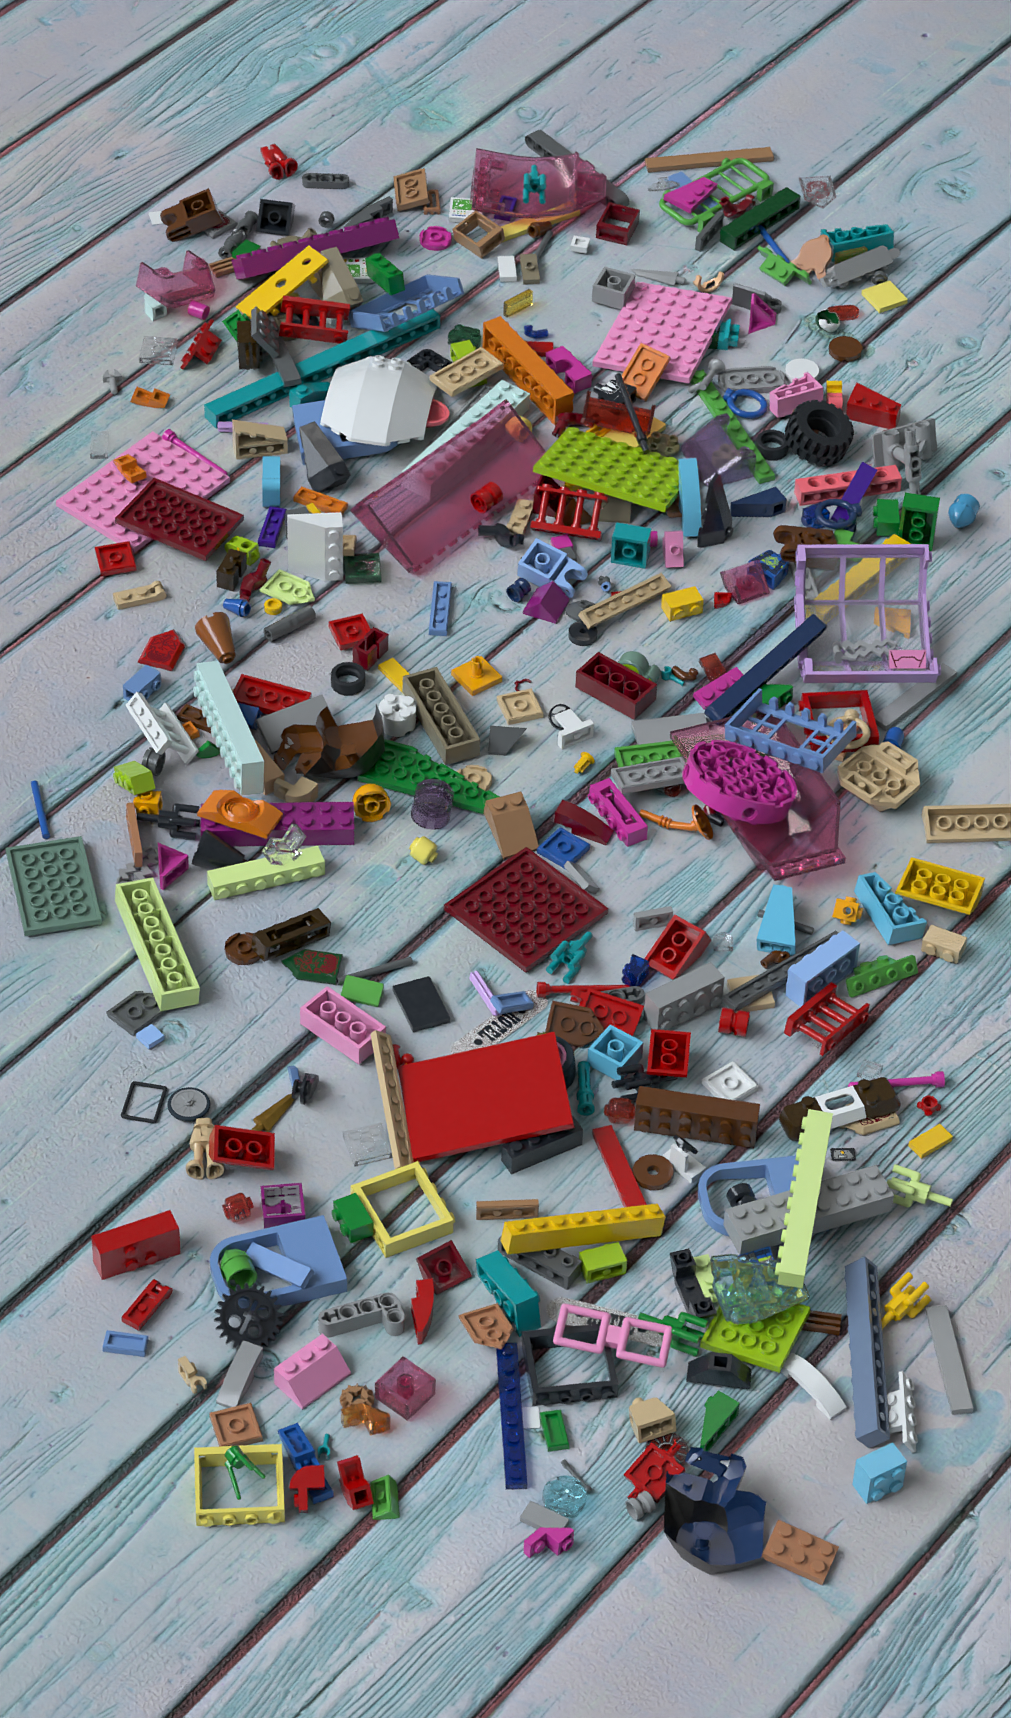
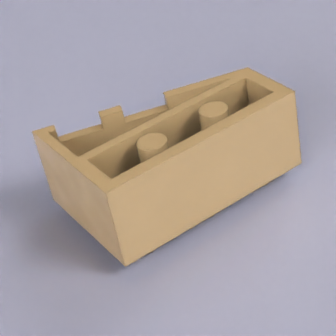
[232,420,288,460]

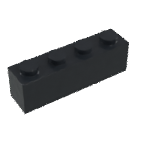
[501,1116,583,1174]

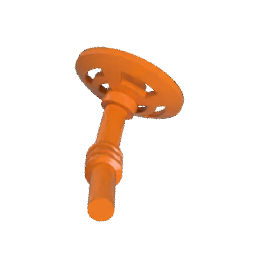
[639,804,713,840]

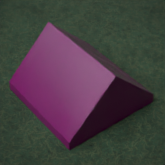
[523,581,570,624]

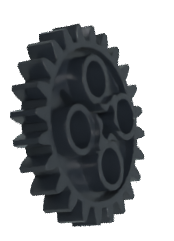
[214,1283,283,1349]

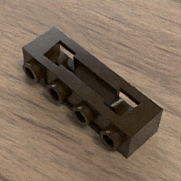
[251,908,331,962]

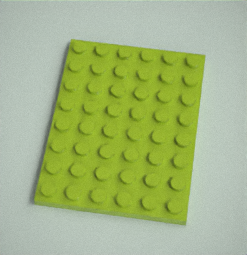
[533,427,698,512]

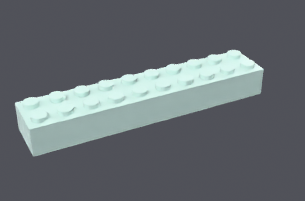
[401,380,530,501]
[193,661,264,796]

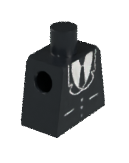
[593,379,637,418]

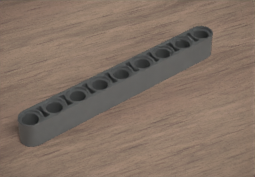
[525,129,630,207]

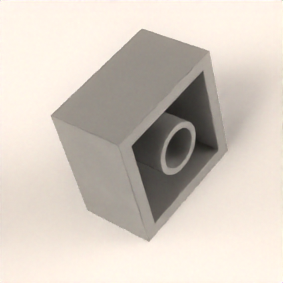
[592,266,636,309]

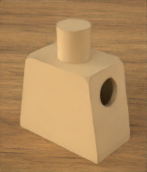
[629,1397,677,1444]

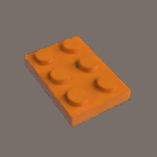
[622,343,671,402]

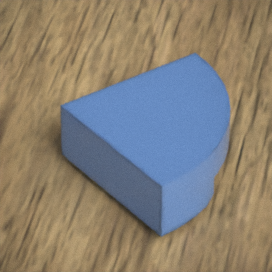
[287,1066,300,1087]

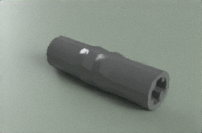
[263,605,316,642]

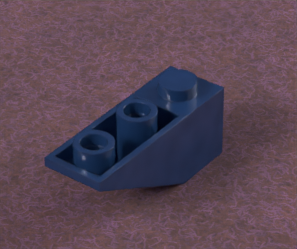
[730,487,787,517]

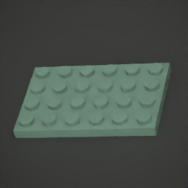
[5,836,102,936]

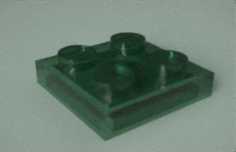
[343,553,382,584]

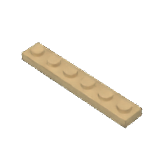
[578,572,672,629]

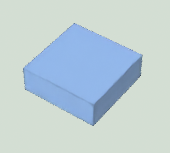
[136,1024,164,1049]

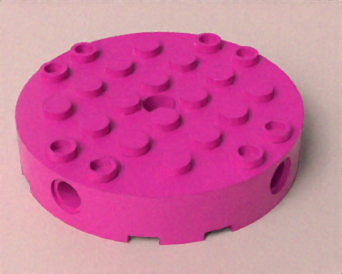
[682,740,797,825]

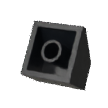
[256,199,295,236]

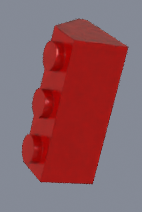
[209,1125,275,1170]

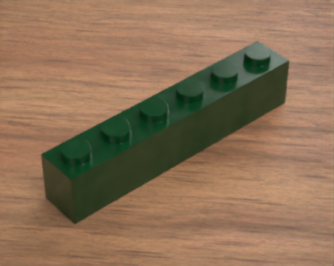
[720,187,801,250]

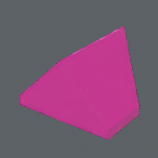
[748,293,776,334]
[157,842,189,890]

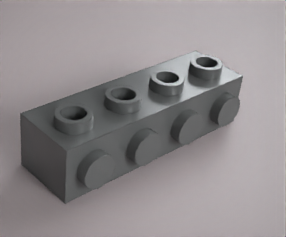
[498,1235,582,1290]

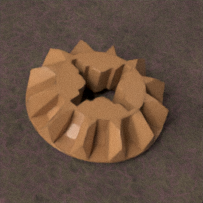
[340,1383,374,1414]

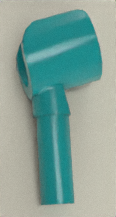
[661,666,685,686]
[317,1433,331,1460]

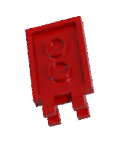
[570,988,644,1037]

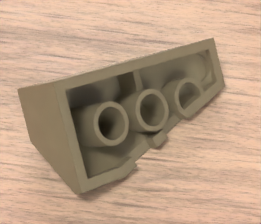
[321,247,364,310]

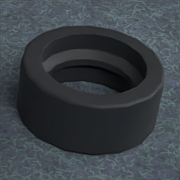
[756,429,788,461]
[331,662,365,696]

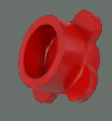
[917,1095,941,1116]

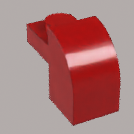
[337,1455,374,1510]
[289,1465,325,1513]

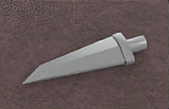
[630,269,686,287]

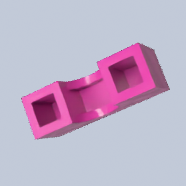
[546,346,592,394]

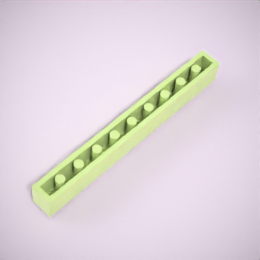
[775,1109,833,1288]

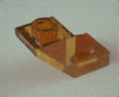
[341,1403,390,1435]

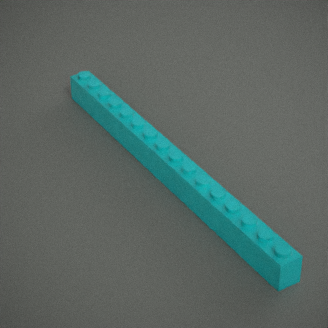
[204,309,440,429]

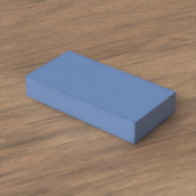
[490,991,534,1014]
[102,1330,149,1357]

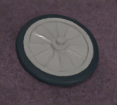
[167,1087,210,1122]

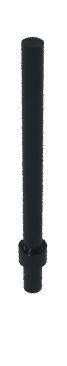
[615,373,650,454]

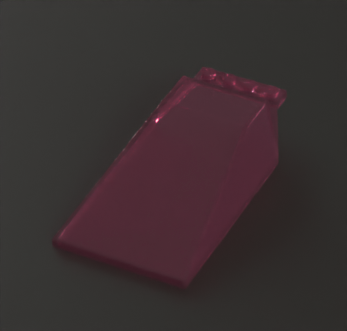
[670,711,846,881]

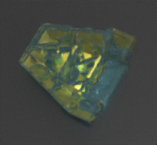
[710,1254,810,1324]

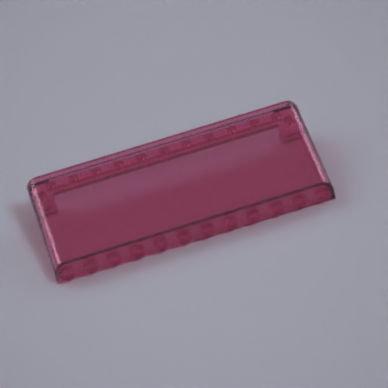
[350,399,546,574]

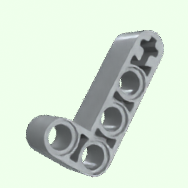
[318,1292,405,1338]

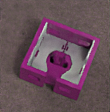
[260,1183,305,1229]

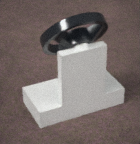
[548,704,594,749]
[662,1134,706,1183]

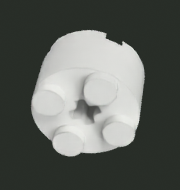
[379,694,416,737]

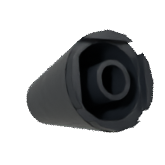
[191,829,247,869]

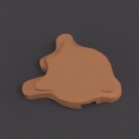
[791,235,833,281]

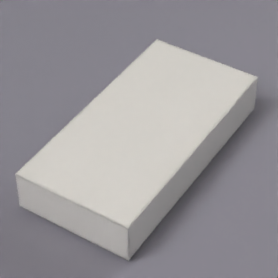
[497,256,517,282]

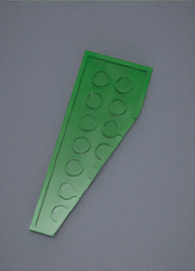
[358,739,500,814]

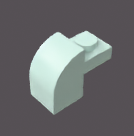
[144,285,174,321]

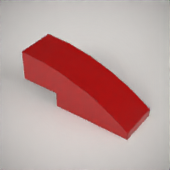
[411,1278,434,1345]

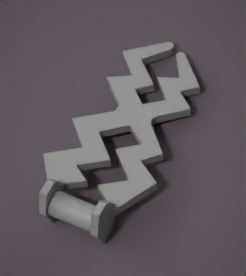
[831,638,897,664]
[116,847,158,884]

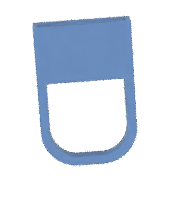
[292,400,398,465]
[698,1155,828,1236]
[210,1215,347,1311]

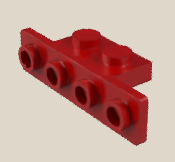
[180,319,222,370]

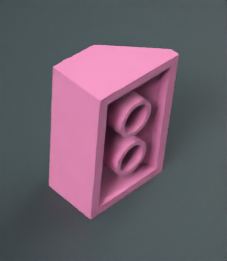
[274,1334,351,1410]

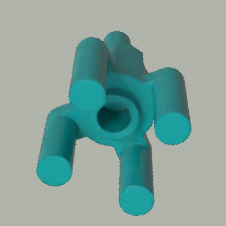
[523,165,547,204]
[546,931,593,984]

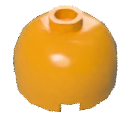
[352,784,391,822]

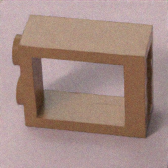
[452,210,505,259]

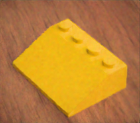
[895,857,985,915]

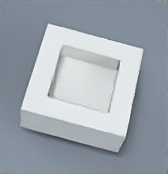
[570,236,590,253]

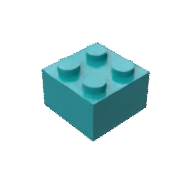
[611,523,652,569]

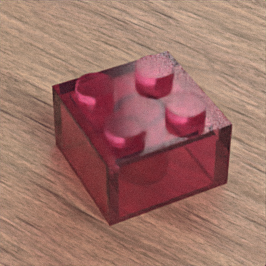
[375,1356,436,1421]

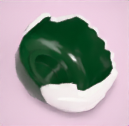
[815,308,840,332]

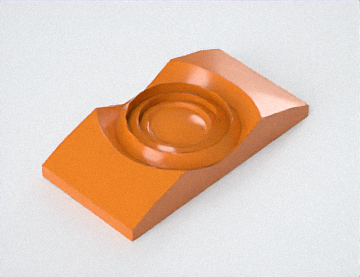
[197,790,283,839]

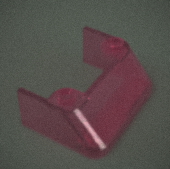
[136,250,216,308]

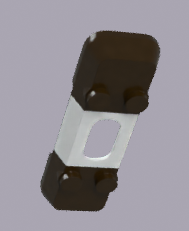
[779,1077,901,1141]

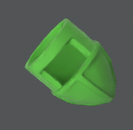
[220,1249,257,1291]

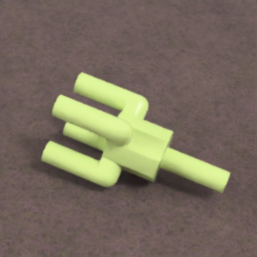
[887,1164,953,1208]

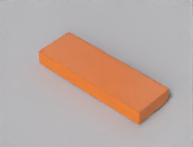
[293,486,348,515]

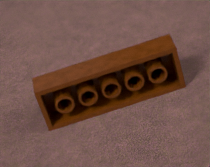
[634,1086,760,1148]

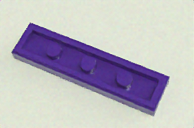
[831,462,877,522]

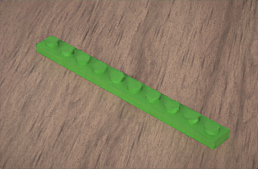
[690,369,775,484]

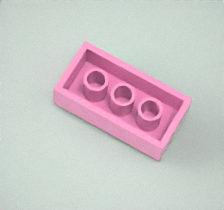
[300,986,386,1065]

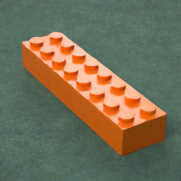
[482,316,574,425]

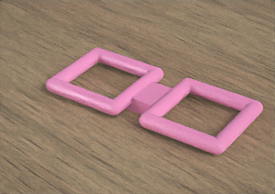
[553,1304,672,1368]

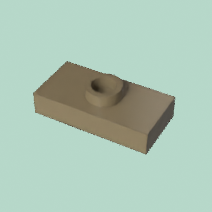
[519,254,540,285]

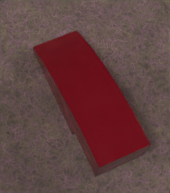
[554,800,614,845]

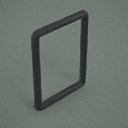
[121,1081,167,1123]

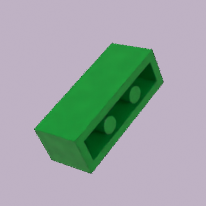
[365,253,405,296]

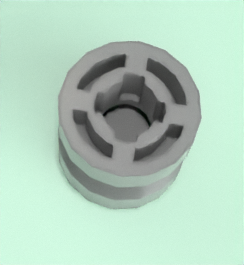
[625,1491,656,1520]

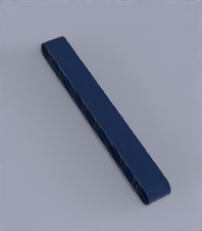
[704,614,827,726]

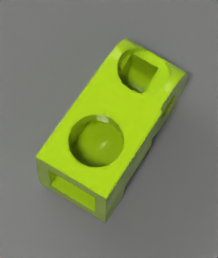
[224,536,260,566]

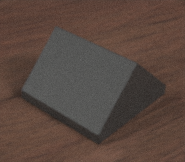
[732,283,772,310]

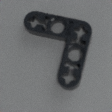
[406,349,453,372]

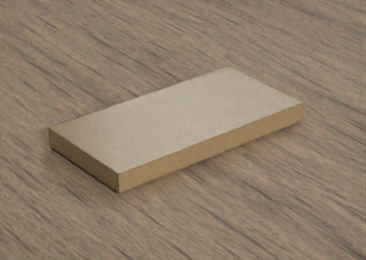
[430,347,504,397]

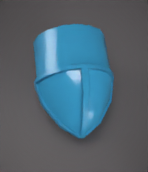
[948,494,980,528]

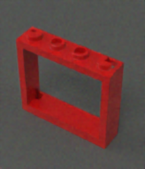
[798,690,879,754]

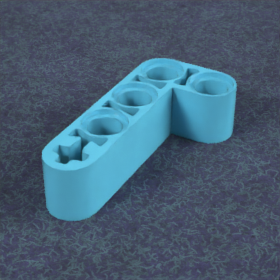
[262,456,280,507]

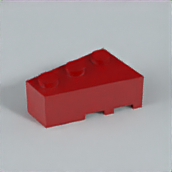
[846,382,901,429]

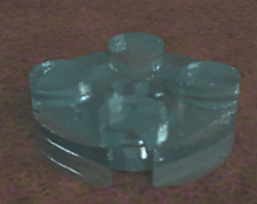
[543,1475,587,1518]

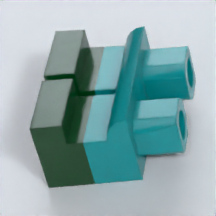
[708,319,740,350]

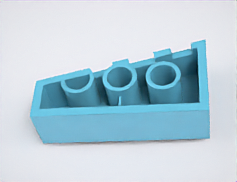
[854,872,927,945]

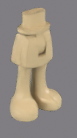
[186,1118,224,1180]

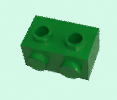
[873,499,900,536]
[331,1193,374,1243]

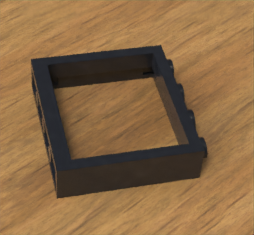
[521,1323,618,1406]

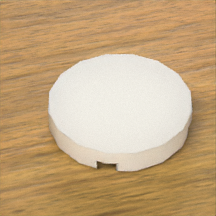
[785,358,819,382]

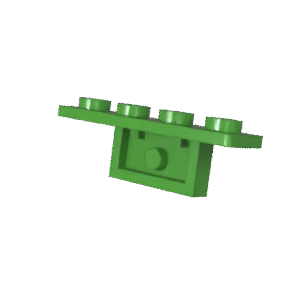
[757,246,812,286]
[846,955,918,998]

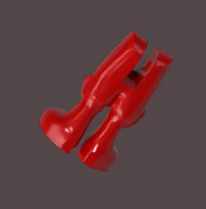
[260,144,298,180]

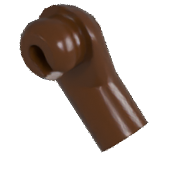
[760,950,790,968]

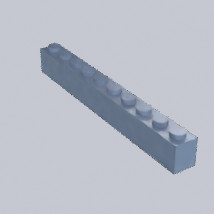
[844,1257,890,1448]

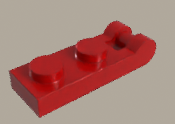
[121,1279,173,1331]

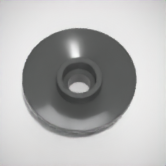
[566,600,595,621]

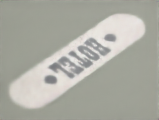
[451,990,548,1054]
[547,1297,663,1347]

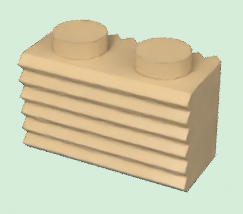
[921,925,967,964]

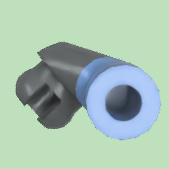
[598,576,612,592]

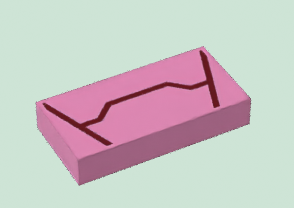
[889,650,926,669]

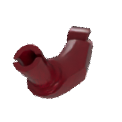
[719,194,756,219]
[552,412,599,438]
[239,558,271,602]

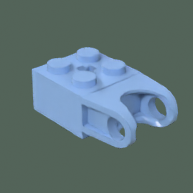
[517,538,588,598]

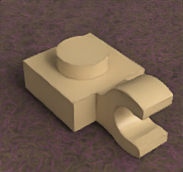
[178,1356,207,1394]

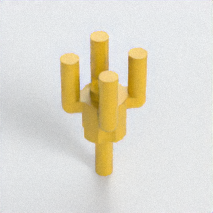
[881,1272,932,1329]

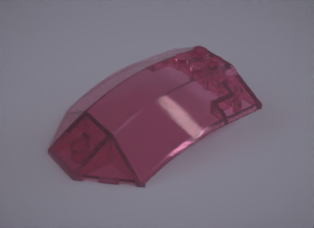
[470,148,606,219]

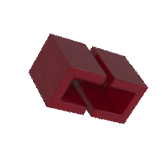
[353,627,389,671]

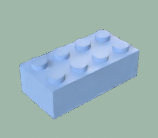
[786,930,860,1007]

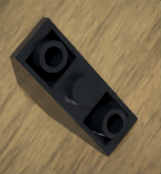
[686,1352,752,1389]

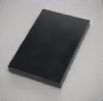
[392,976,450,1032]

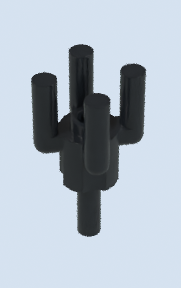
[136,803,200,840]
[611,1064,678,1104]

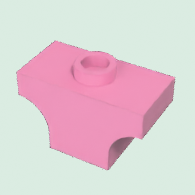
[663,530,684,568]

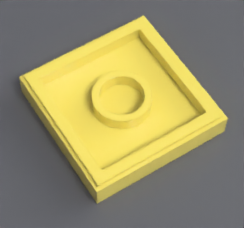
[861,281,908,313]

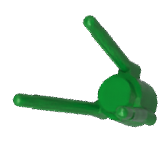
[224,1446,266,1500]

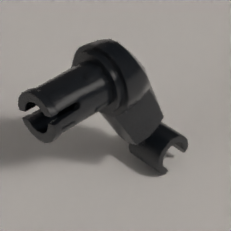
[478,523,524,547]

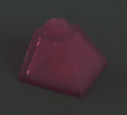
[720,559,770,605]

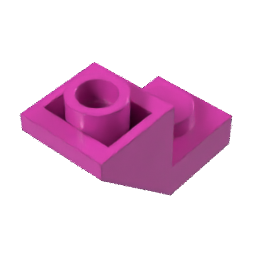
[523,1527,574,1558]

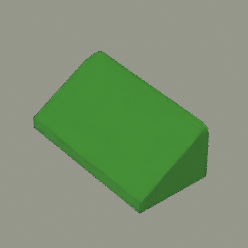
[341,975,384,1007]
[370,1475,400,1520]

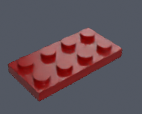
[233,674,312,714]

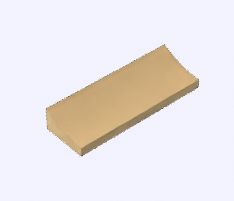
[921,804,1011,843]

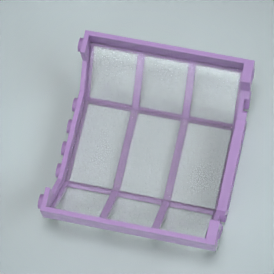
[794,544,941,683]

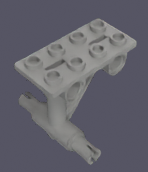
[872,418,937,495]

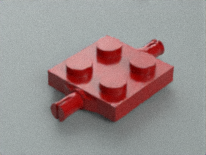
[623,1442,685,1503]

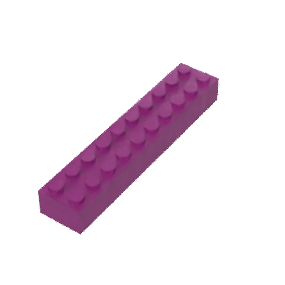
[232,217,399,280]

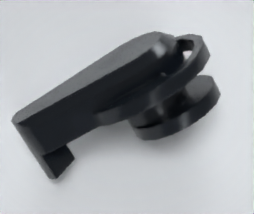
[292,1073,319,1105]

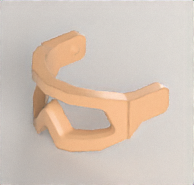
[693,272,724,293]

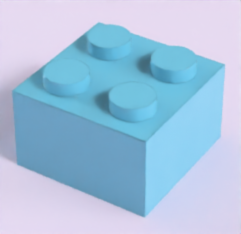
[587,1025,644,1080]
[852,1442,907,1504]

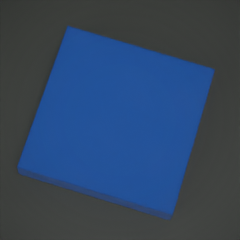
[537,827,591,870]

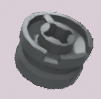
[141,747,166,776]

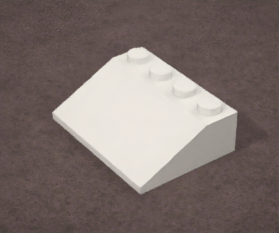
[287,512,343,581]

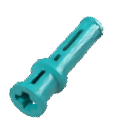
[576,1061,595,1116]

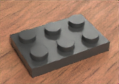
[251,306,279,358]

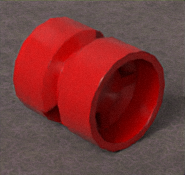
[470,482,503,513]
[718,1007,750,1037]

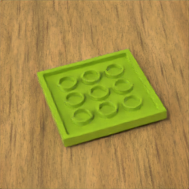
[700,1283,811,1373]

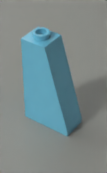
[756,884,796,956]

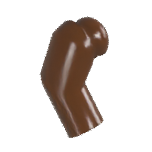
[671,666,699,681]

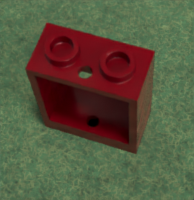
[596,202,640,246]

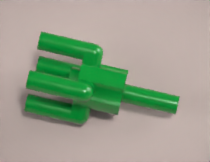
[638,1312,708,1357]

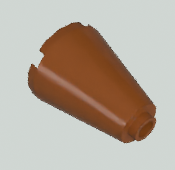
[195,612,236,664]

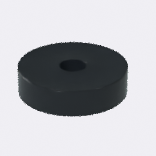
[568,621,598,646]

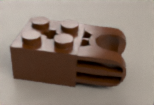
[160,188,223,242]
[773,525,839,570]

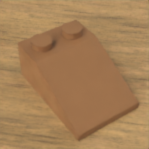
[483,791,539,859]

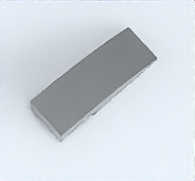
[216,1340,263,1408]

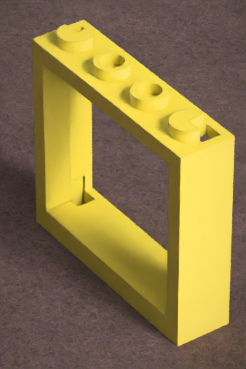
[350,1161,455,1258]
[194,1444,285,1527]

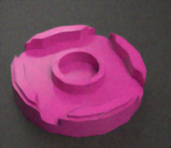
[419,226,452,251]

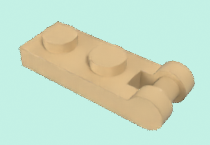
[506,498,533,535]
[113,581,167,610]

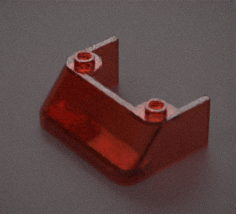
[580,391,656,438]

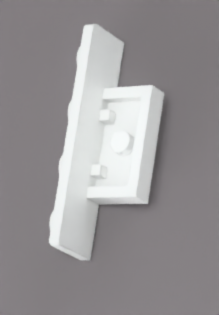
[887,1371,918,1453]

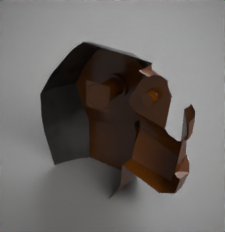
[273,704,385,779]

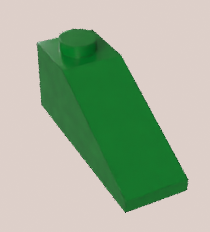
[700,1390,740,1452]

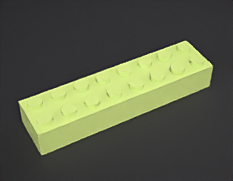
[115,878,200,1011]

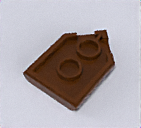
[545,1000,605,1047]

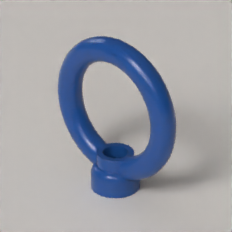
[723,388,768,419]

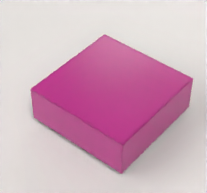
[551,534,573,550]

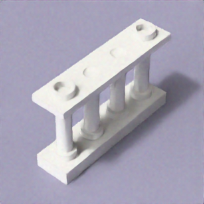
[126,692,199,765]

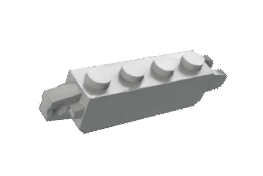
[820,245,900,289]

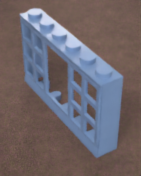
[348,274,464,332]
[725,689,856,773]

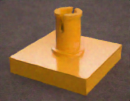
[451,656,502,696]

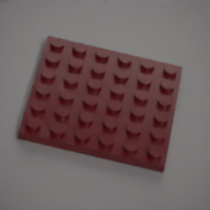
[444,847,608,973]

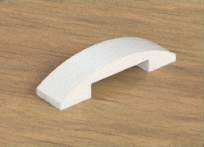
[780,1352,847,1420]

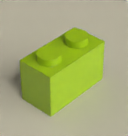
[579,1242,627,1284]

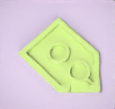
[260,569,315,605]

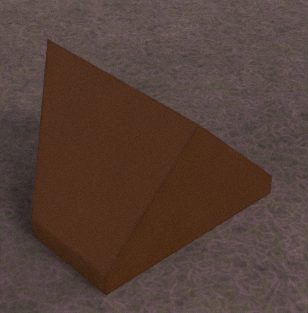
[554,497,592,527]

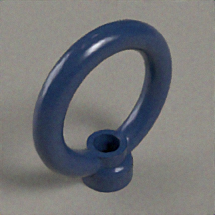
[815,499,862,530]

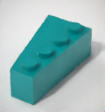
[820,224,894,262]
[476,1250,541,1337]

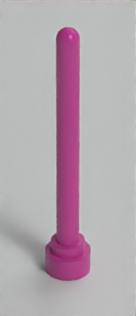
[162,429,228,475]
[848,1071,945,1088]

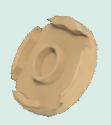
[457,765,492,791]

